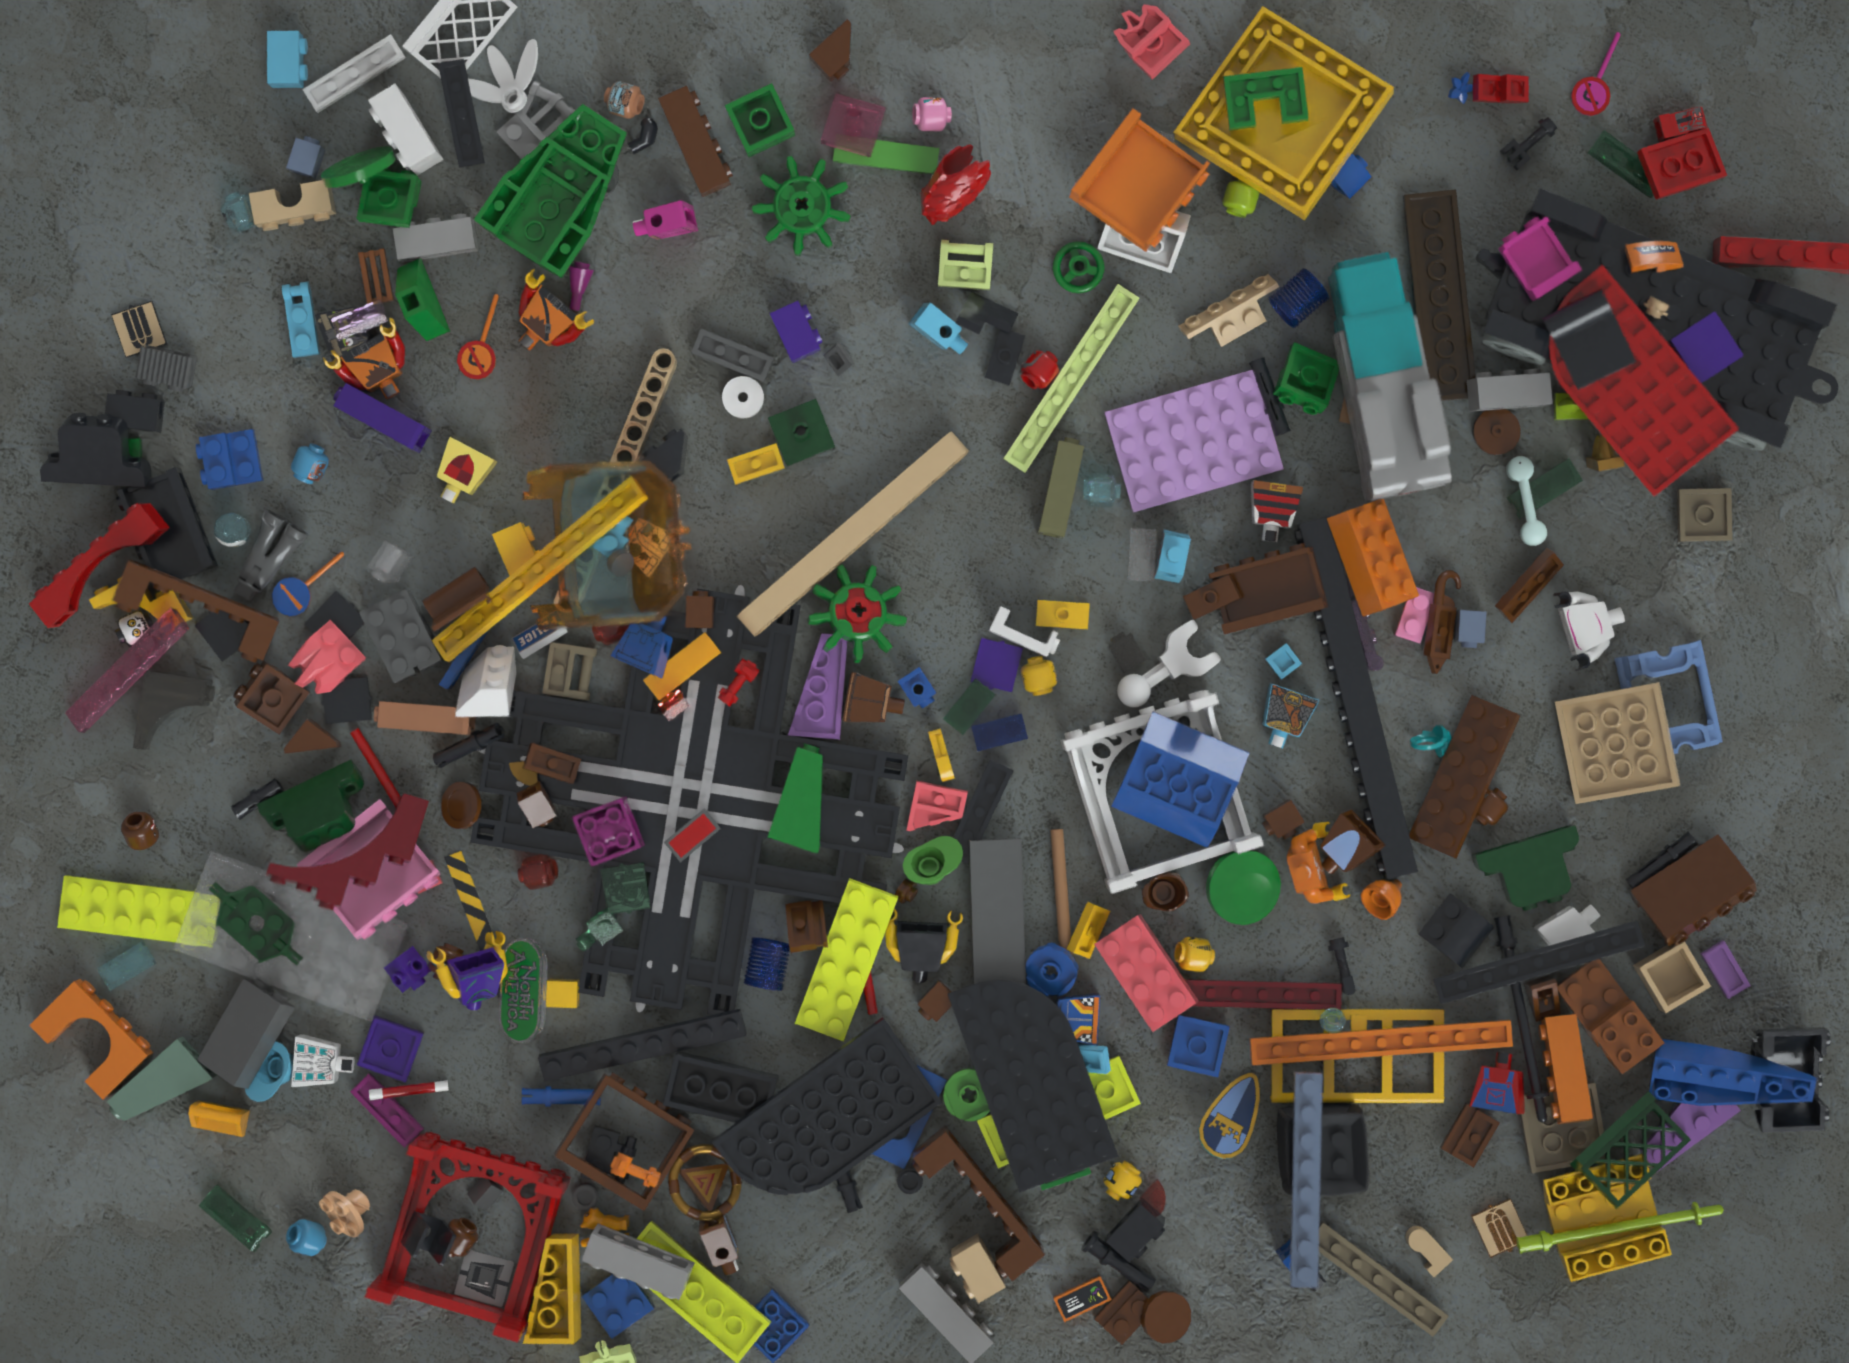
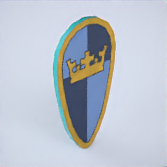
[1198,1073,1260,1159]

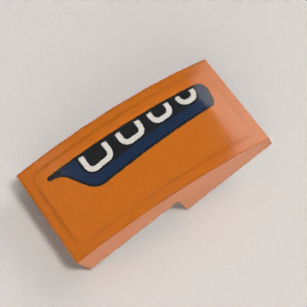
[1625,241,1684,273]

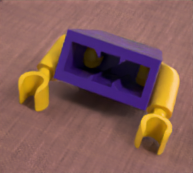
[426,931,508,1010]

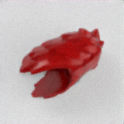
[920,144,991,225]

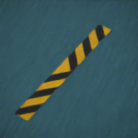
[444,851,514,998]

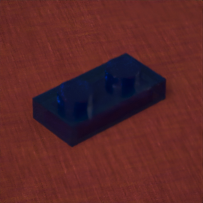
[971,713,1028,751]

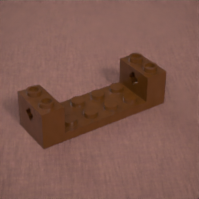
[112,559,279,663]
[912,1125,1045,1282]

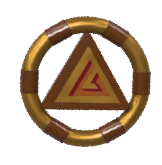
[668,1144,742,1221]

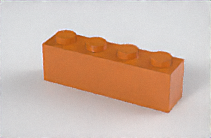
[1538,1014,1593,1124]

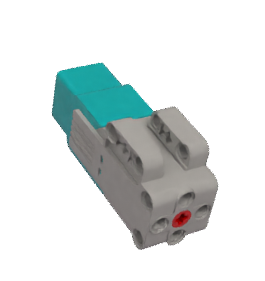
[1328,252,1451,501]

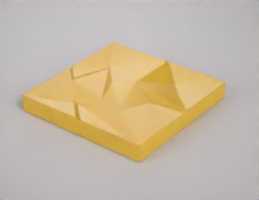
[1174,6,1394,221]

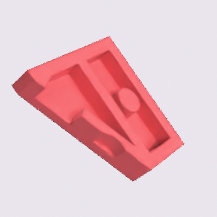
[906,780,968,831]

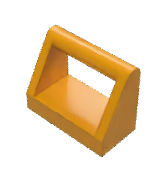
[188,1100,250,1137]

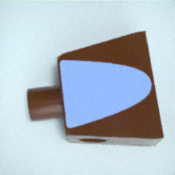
[1321,809,1386,874]

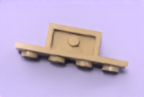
[1178,274,1279,347]

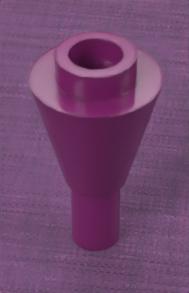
[569,261,594,311]

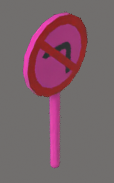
[1571,32,1620,116]

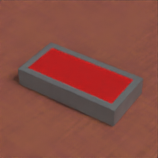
[664,808,721,862]

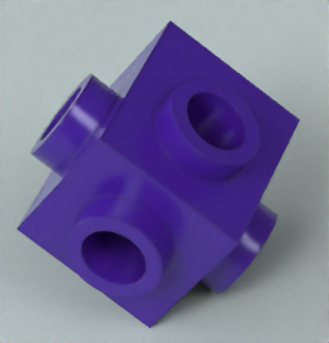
[384,946,431,993]

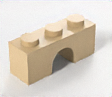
[249,180,336,231]

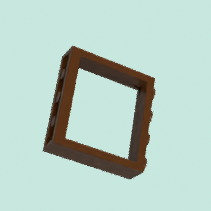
[554,1072,694,1211]

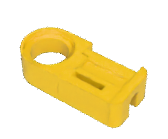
[928,728,955,782]

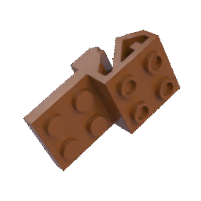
[1557,959,1664,1074]

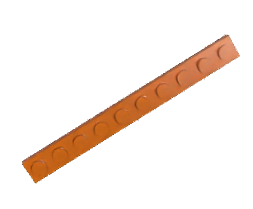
[1249,1020,1513,1065]

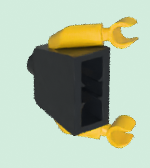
[885,909,963,983]

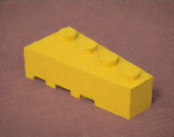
[523,1233,581,1344]

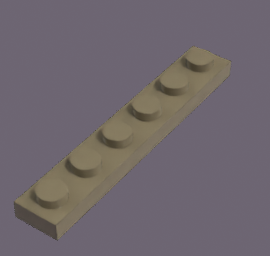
[1319,1221,1449,1337]

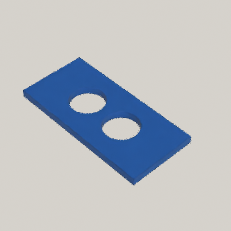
[872,1065,947,1169]

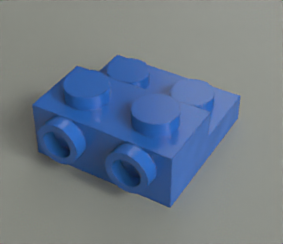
[196,429,264,490]

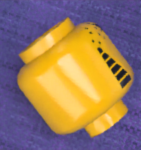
[1174,937,1215,972]

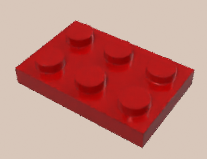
[1637,127,1727,200]

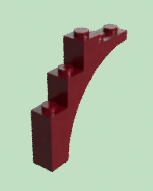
[266,793,429,911]

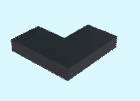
[956,292,1019,334]

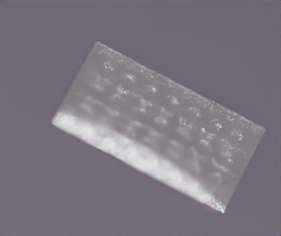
[173,851,409,1022]

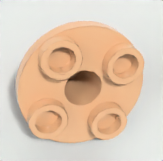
[319,1189,370,1238]

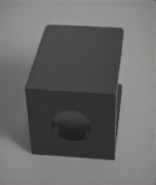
[401,1211,456,1266]

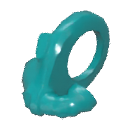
[1410,725,1452,757]

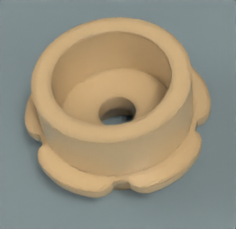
[1643,296,1670,319]

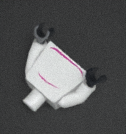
[1553,591,1625,671]

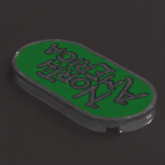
[499,938,547,1043]

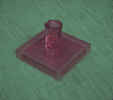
[821,94,886,158]

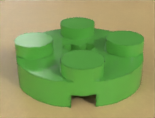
[943,1068,990,1121]

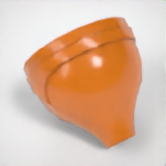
[1361,879,1402,920]

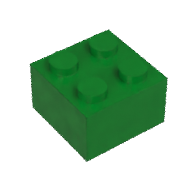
[725,83,796,158]

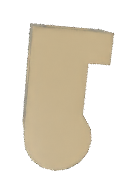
[1405,1226,1453,1277]

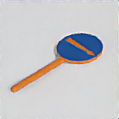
[272,552,344,616]

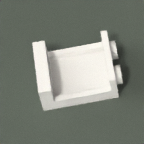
[989,606,1060,657]

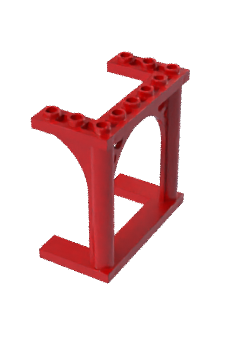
[365,1132,571,1342]

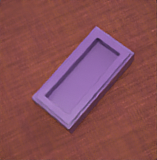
[1700,940,1751,999]

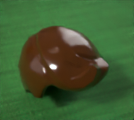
[1142,871,1189,912]

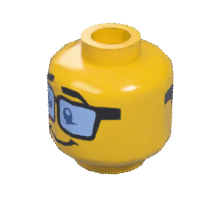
[1103,1160,1142,1201]

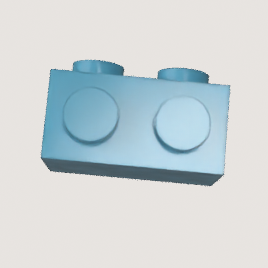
[267,31,308,88]

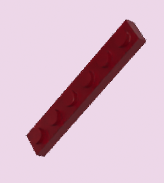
[1185,979,1342,1010]

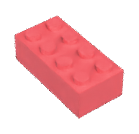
[1094,914,1199,1032]

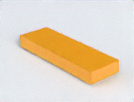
[643,632,722,701]

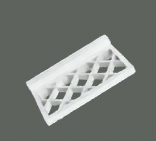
[402,0,518,79]

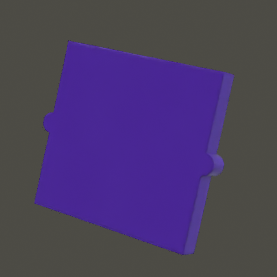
[970,638,1023,692]

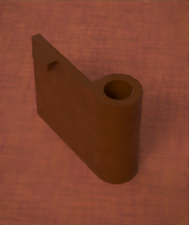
[422,567,492,631]

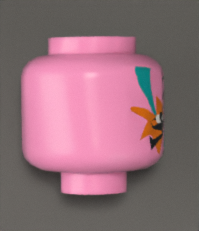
[912,97,952,132]

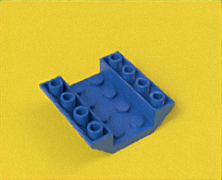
[1111,711,1249,848]

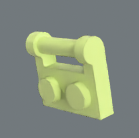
[938,240,993,290]

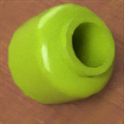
[1222,179,1260,218]

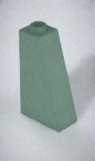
[107,1036,217,1121]

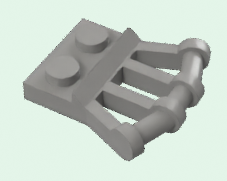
[497,81,575,159]

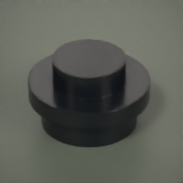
[897,1168,923,1194]

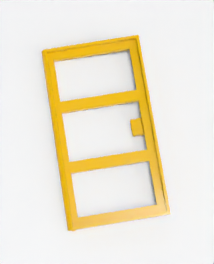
[1270,1008,1445,1103]

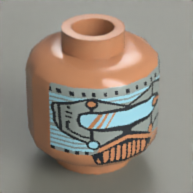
[604,81,645,119]

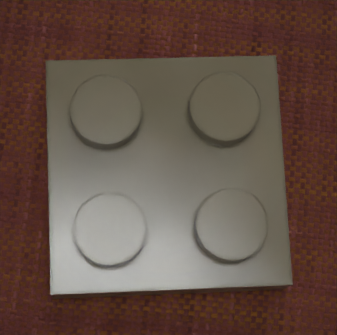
[1677,488,1733,542]

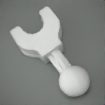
[1117,620,1221,707]

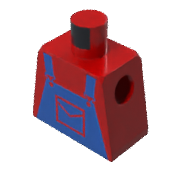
[1470,1052,1525,1114]

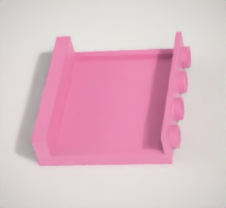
[296,799,441,940]

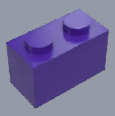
[770,301,823,363]

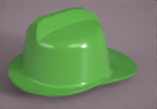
[903,836,963,885]

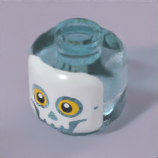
[214,513,251,547]

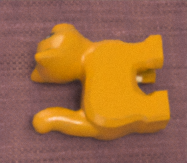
[580,1207,630,1247]

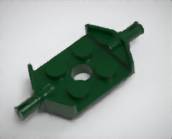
[208,882,304,966]

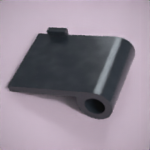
[1543,289,1637,390]

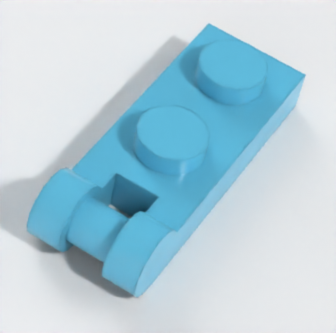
[282,281,320,358]

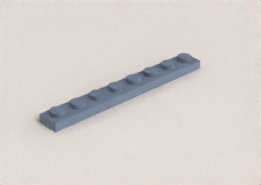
[1290,1072,1322,1288]

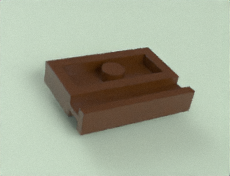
[785,900,828,953]
[1440,1103,1500,1168]
[1094,1280,1149,1345]

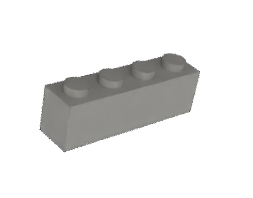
[582,1224,695,1300]
[899,1263,994,1363]

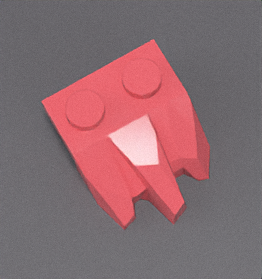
[1113,4,1190,80]
[288,620,366,694]

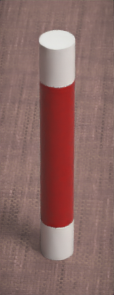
[369,1080,449,1100]

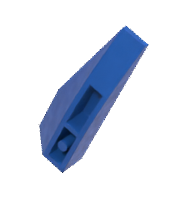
[1649,1039,1816,1106]

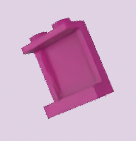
[1498,216,1582,302]

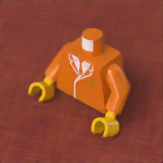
[1287,822,1350,904]

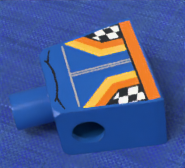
[1056,993,1100,1045]

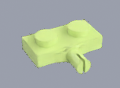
[579,1340,637,1363]

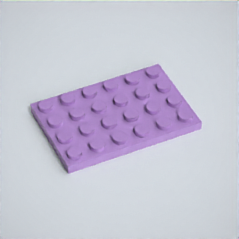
[1104,370,1284,513]

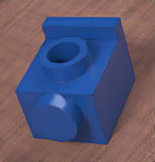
[898,667,936,709]

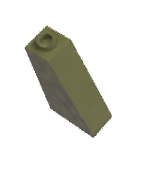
[1037,437,1084,539]

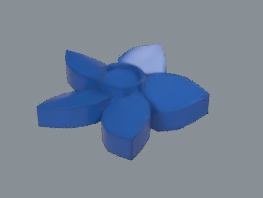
[1448,72,1473,104]

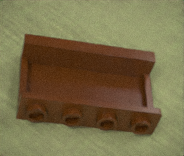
[1208,543,1328,635]
[1630,834,1757,947]

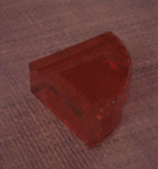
[1139,1179,1166,1214]

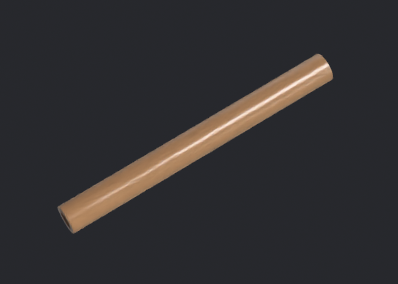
[1050,829,1073,955]

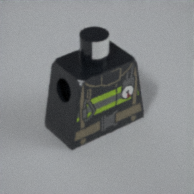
[315,306,381,361]

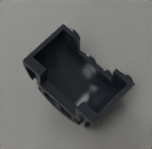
[1750,1027,1831,1133]

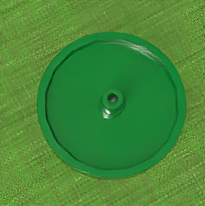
[321,146,396,188]
[1206,850,1281,925]

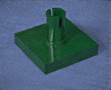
[768,399,836,467]

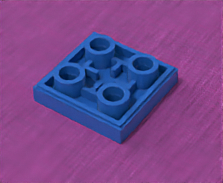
[753,1289,810,1363]

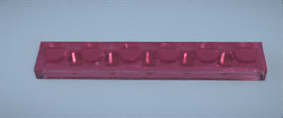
[65,608,190,733]

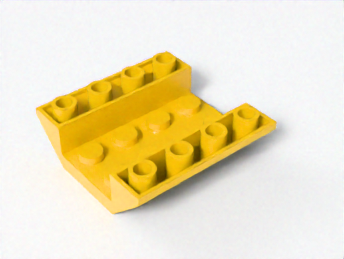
[1543,1153,1672,1282]

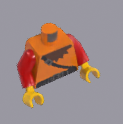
[518,269,594,351]
[323,318,405,400]

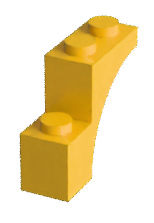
[89,577,193,630]

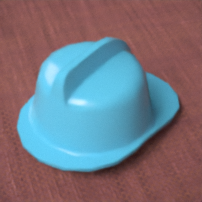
[245,1041,294,1102]

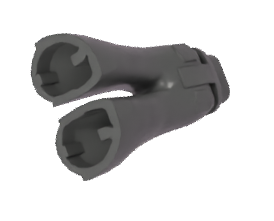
[234,509,309,602]

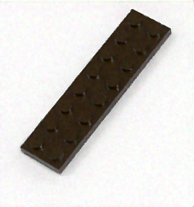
[1403,189,1476,401]

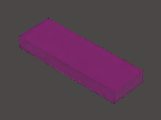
[350,1073,424,1148]

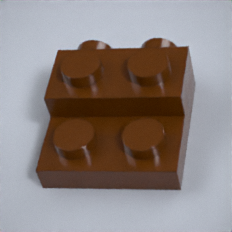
[233,660,310,735]

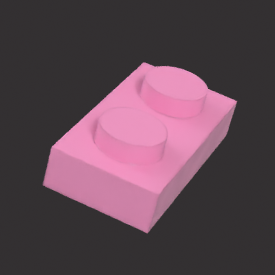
[1394,587,1434,644]

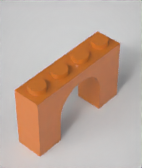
[29,979,153,1100]

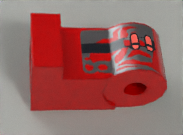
[1653,107,1708,143]

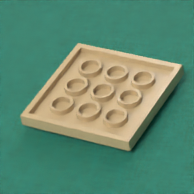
[1555,682,1680,804]

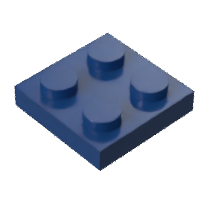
[1167,1014,1230,1077]
[581,1274,655,1339]

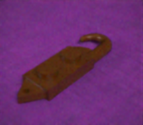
[1423,570,1461,674]

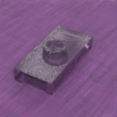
[332,300,387,341]

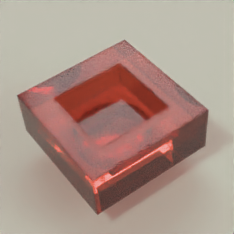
[658,689,690,721]

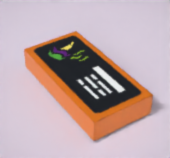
[1053,1275,1111,1322]

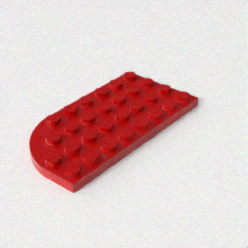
[1549,265,1739,497]

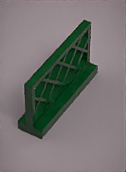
[1570,1091,1691,1209]

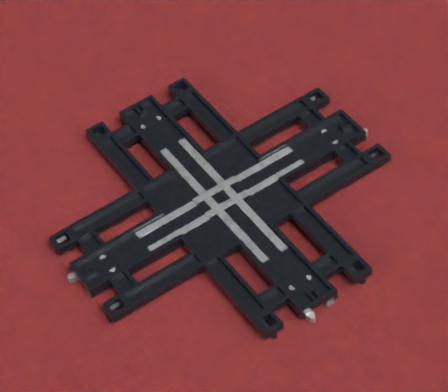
[470,580,909,1015]

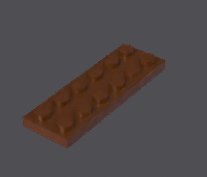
[1409,695,1520,859]

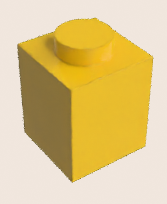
[541,979,580,1008]

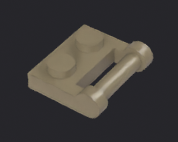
[542,642,597,701]

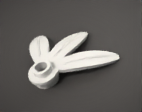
[468,39,538,113]

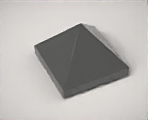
[824,342,854,376]

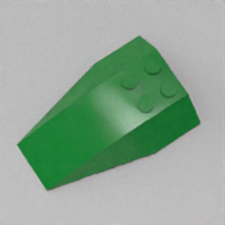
[474,104,627,278]

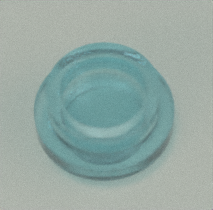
[1319,1008,1346,1033]

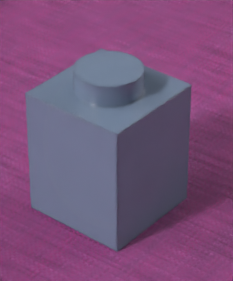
[286,136,325,180]
[1454,610,1486,648]

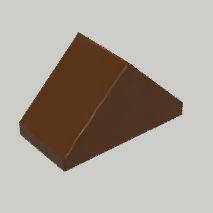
[284,719,341,754]
[1523,975,1561,1022]

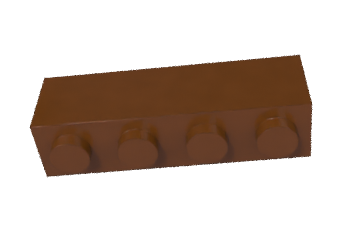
[658,85,733,197]

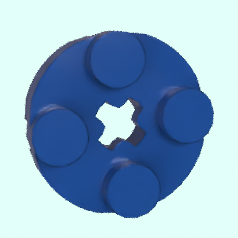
[1025,943,1079,996]

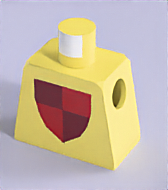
[437,437,497,503]

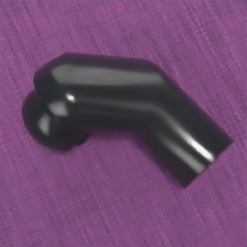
[628,117,658,154]

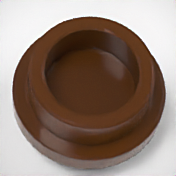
[895,879,918,904]

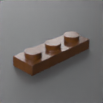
[1495,548,1564,623]

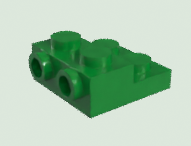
[356,169,422,228]
[1273,342,1339,415]

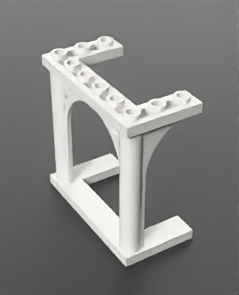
[1060,690,1264,894]

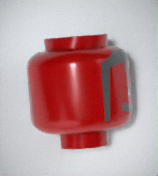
[1021,350,1059,389]

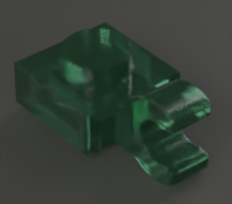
[576,908,623,952]

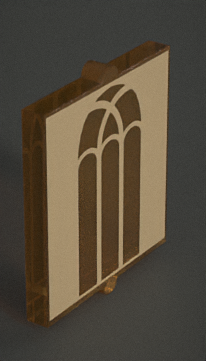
[1471,1198,1527,1258]

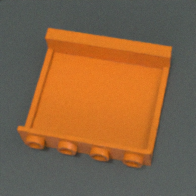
[1069,108,1210,252]

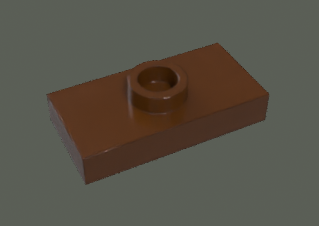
[1183,574,1242,620]

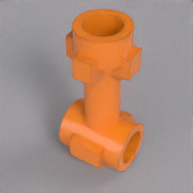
[610,1152,661,1188]

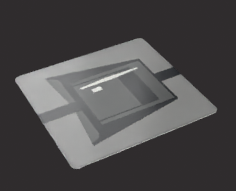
[454,1250,514,1307]

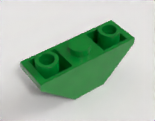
[395,258,450,341]

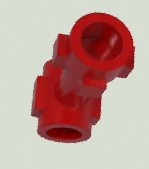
[717,658,760,706]

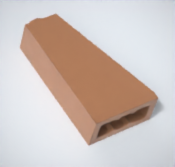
[374,701,476,735]

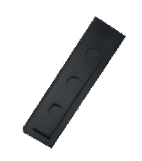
[438,59,485,168]
[953,759,1014,865]

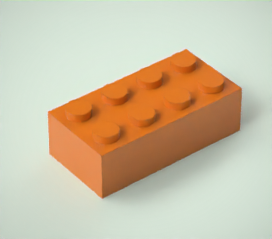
[1327,498,1419,617]

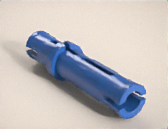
[522,1086,601,1107]

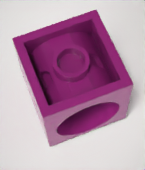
[572,796,645,867]

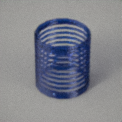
[1268,268,1329,328]
[743,937,790,991]

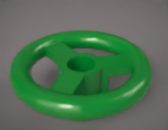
[1053,241,1105,293]

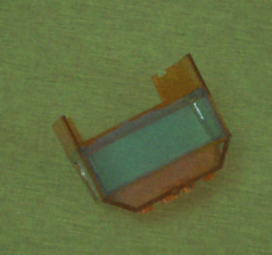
[522,461,691,631]

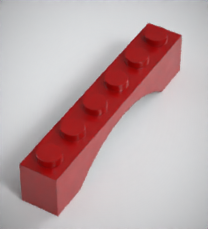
[1712,236,1849,274]
[29,503,170,628]

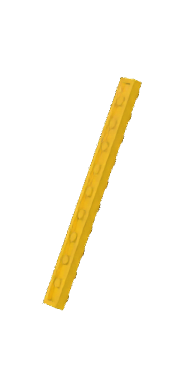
[432,476,648,662]

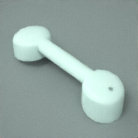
[1506,456,1547,546]

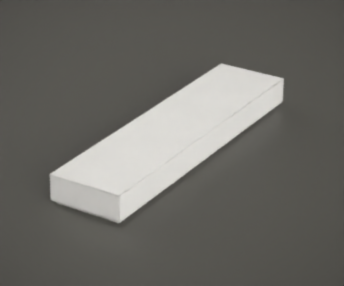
[302,34,406,113]

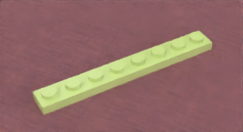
[1003,284,1140,473]

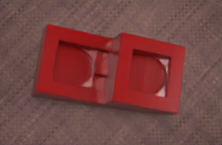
[1473,74,1529,103]

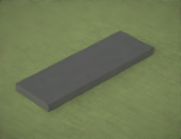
[968,838,1026,985]

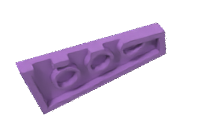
[788,633,848,740]
[1640,1103,1741,1172]

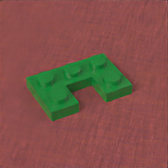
[1223,67,1309,130]

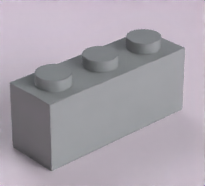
[393,214,478,263]
[1467,369,1553,412]

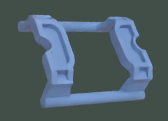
[1614,640,1723,754]

